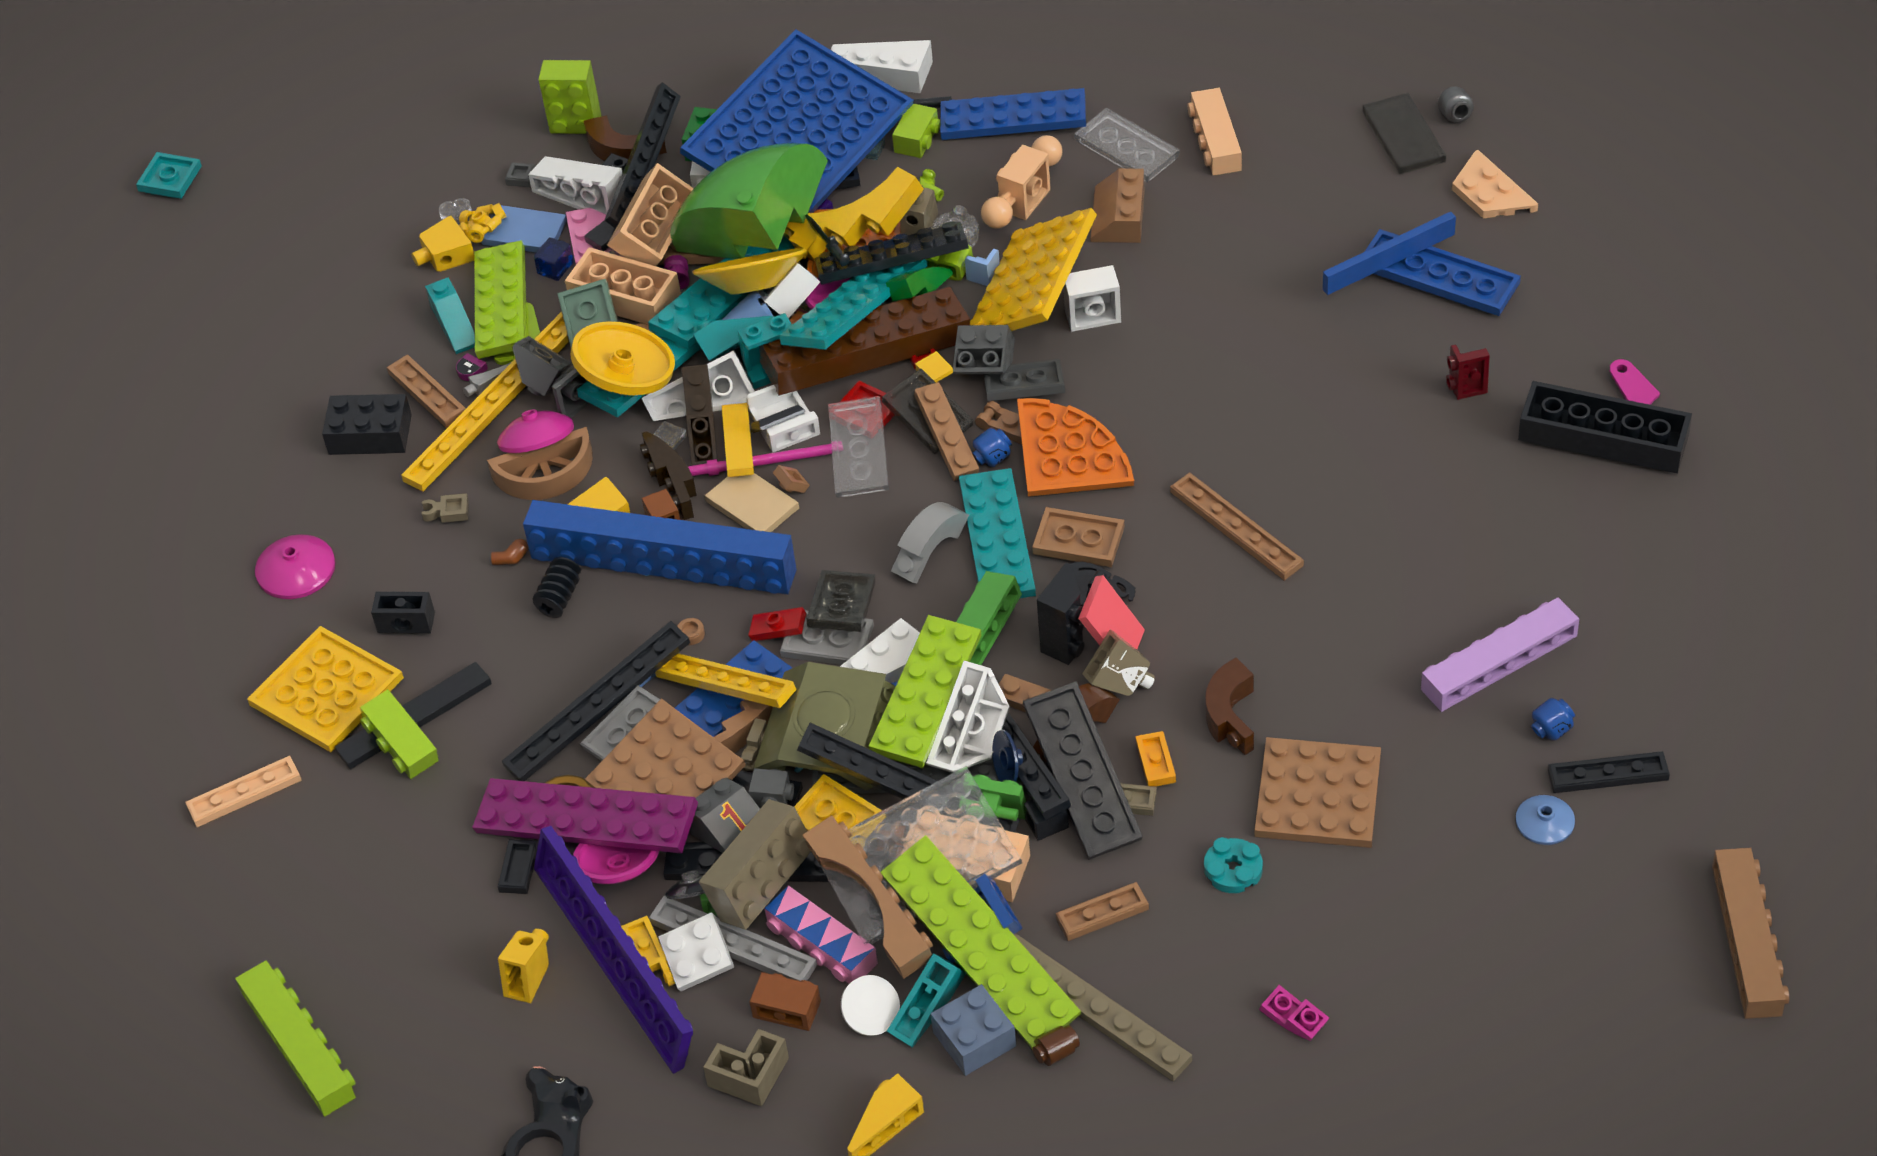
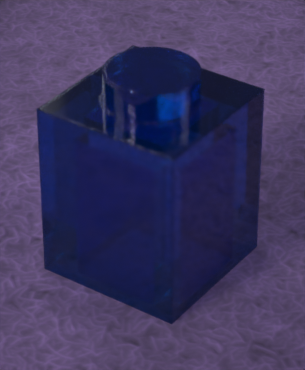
[533,237,574,281]

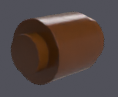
[1032,1025,1080,1066]

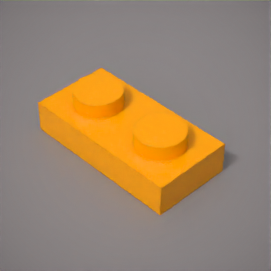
[1135,731,1176,787]

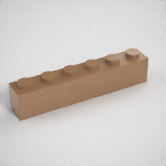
[1712,848,1789,1019]

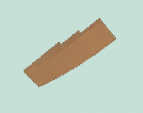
[714,700,773,753]

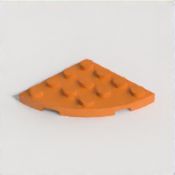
[1017,398,1134,497]

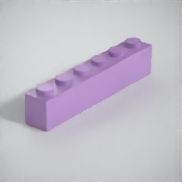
[1421,597,1579,712]

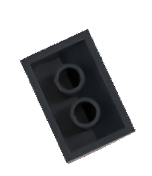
[1037,562,1085,665]

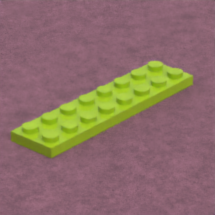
[881,835,1081,1049]

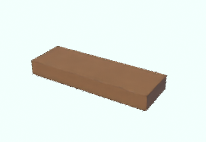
[1056,882,1149,941]

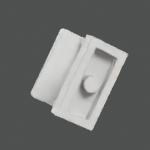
[746,385,820,453]

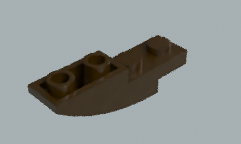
[681,364,718,466]
[640,431,697,520]

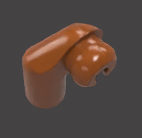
[491,539,528,565]

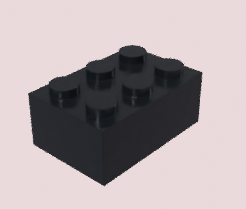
[322,394,412,455]

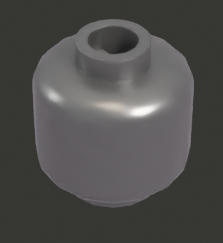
[1438,86,1474,123]

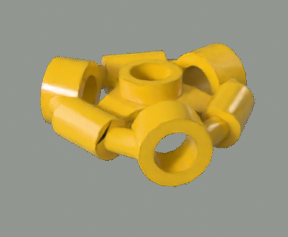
[459,203,507,243]

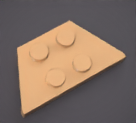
[1452,150,1538,218]

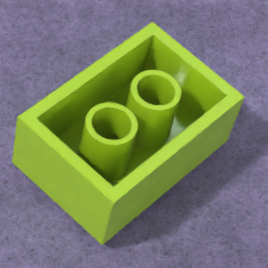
[539,60,601,134]

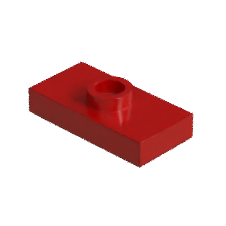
[748,607,806,641]

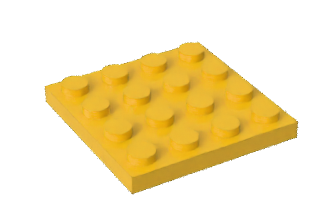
[247,626,404,752]

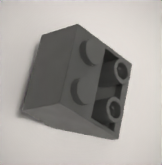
[953,325,1015,374]

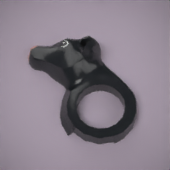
[501,1066,594,1156]

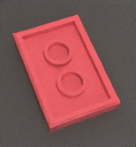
[1078,575,1145,649]

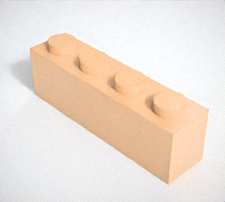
[1188,87,1242,176]

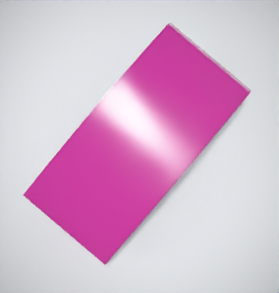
[1259,985,1329,1041]

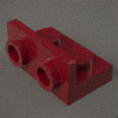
[1446,344,1490,400]

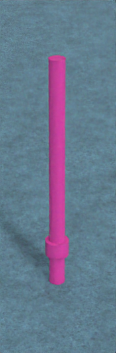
[687,442,844,476]

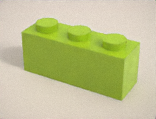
[360,689,439,779]

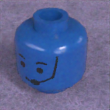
[972,428,1012,467]
[1531,698,1575,740]

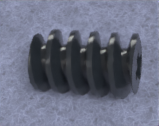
[532,557,582,618]

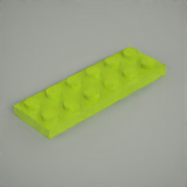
[474,240,527,359]
[869,615,981,768]

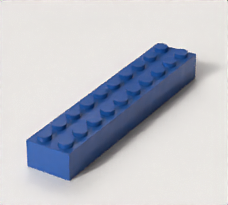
[523,500,797,594]

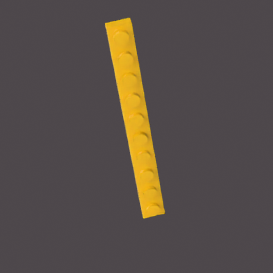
[401,311,569,492]

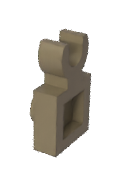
[422,493,469,523]
[741,718,767,772]

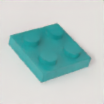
[136,152,202,199]

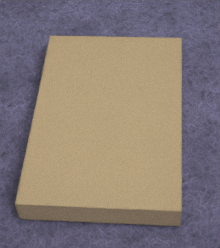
[705,473,799,532]

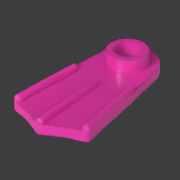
[1609,359,1660,405]

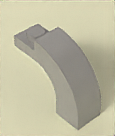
[891,502,969,583]

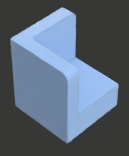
[965,249,1000,286]

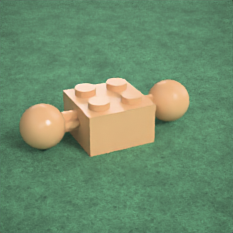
[981,135,1063,229]

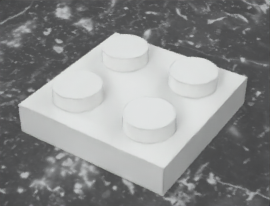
[658,912,734,992]

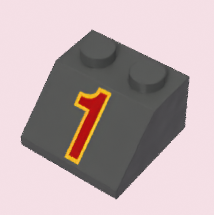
[689,778,760,853]

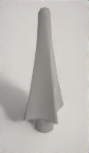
[463,362,511,397]

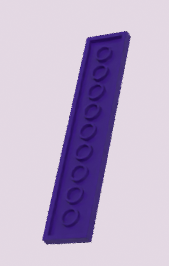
[534,826,693,1074]

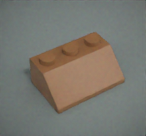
[1091,168,1145,243]

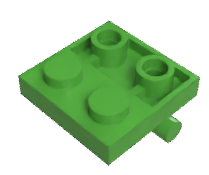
[959,774,1026,821]

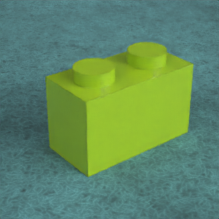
[892,104,940,158]

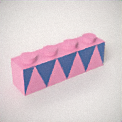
[764,885,878,983]

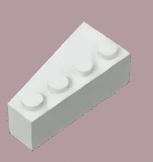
[831,40,933,93]

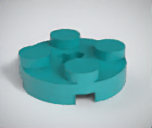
[1204,837,1263,893]

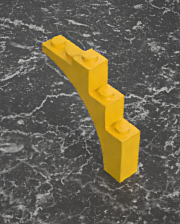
[783,167,924,261]

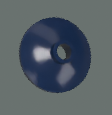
[992,730,1023,782]

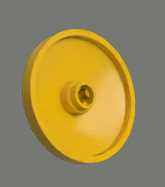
[570,321,675,395]

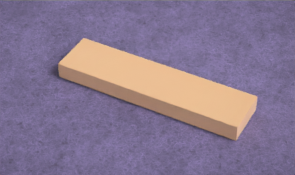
[185,756,302,827]

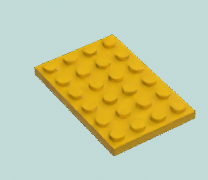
[970,208,1097,331]

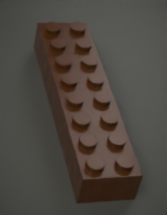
[759,287,970,396]

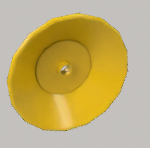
[692,248,807,295]

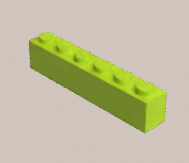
[235,960,356,1117]

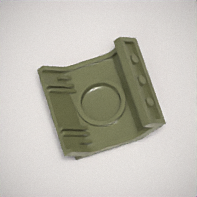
[753,662,896,791]

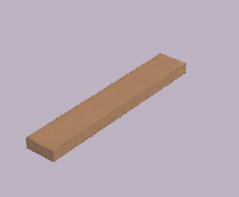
[1170,472,1304,581]

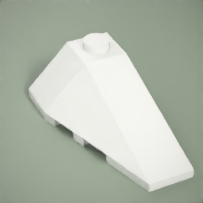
[642,350,755,421]

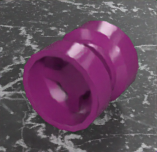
[663,255,690,290]

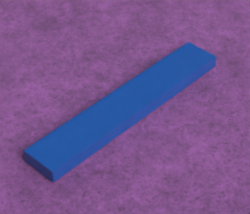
[1322,212,1456,295]

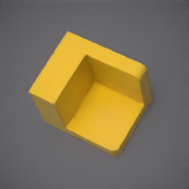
[915,351,953,386]

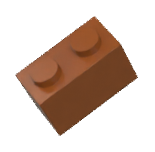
[750,972,821,1031]

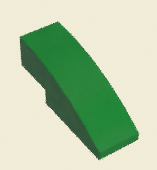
[886,267,953,301]

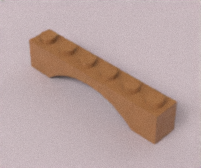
[803,815,933,979]

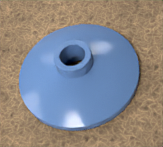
[1516,795,1575,845]

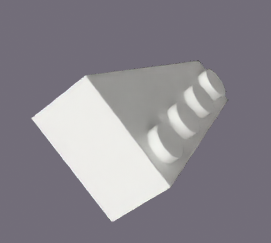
[528,156,623,215]
[840,618,920,683]

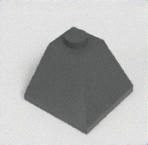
[512,336,572,396]
[552,365,589,418]

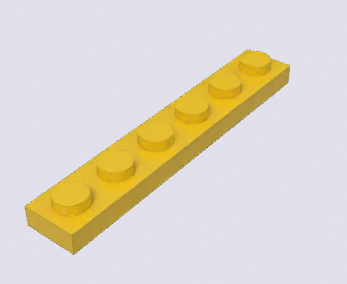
[655,653,797,708]

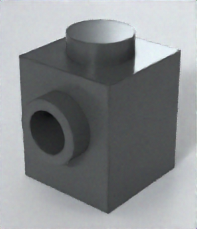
[749,768,794,809]

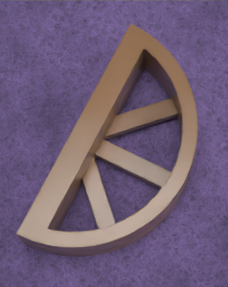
[487,427,593,500]

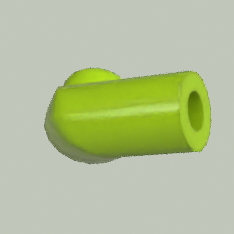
[919,169,944,201]

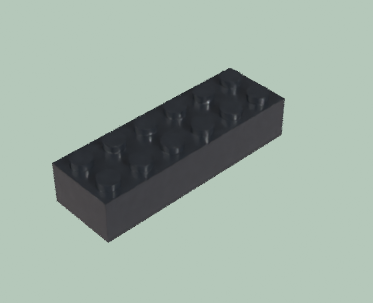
[1518,381,1692,474]

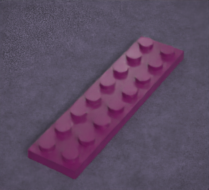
[472,778,698,853]

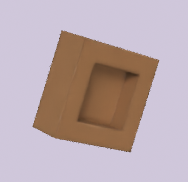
[773,465,810,493]

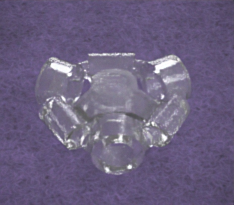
[929,206,980,247]

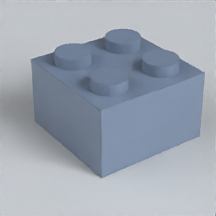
[931,984,1016,1076]

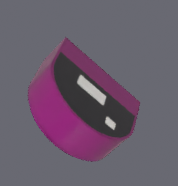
[456,353,488,381]

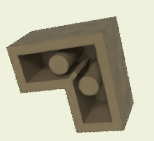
[703,1029,789,1107]

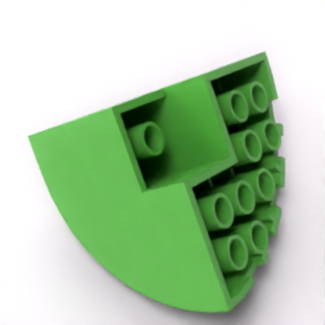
[670,143,828,259]

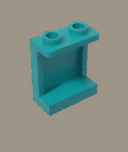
[737,313,791,389]

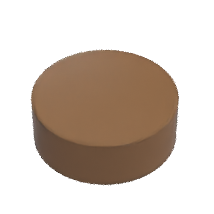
[677,618,705,645]

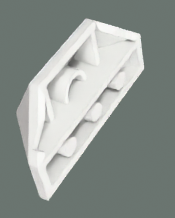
[926,661,1010,773]

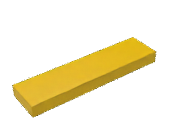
[722,403,754,477]

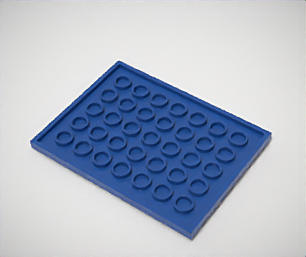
[680,29,913,213]

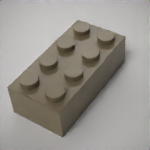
[699,799,811,930]

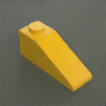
[847,1073,924,1156]

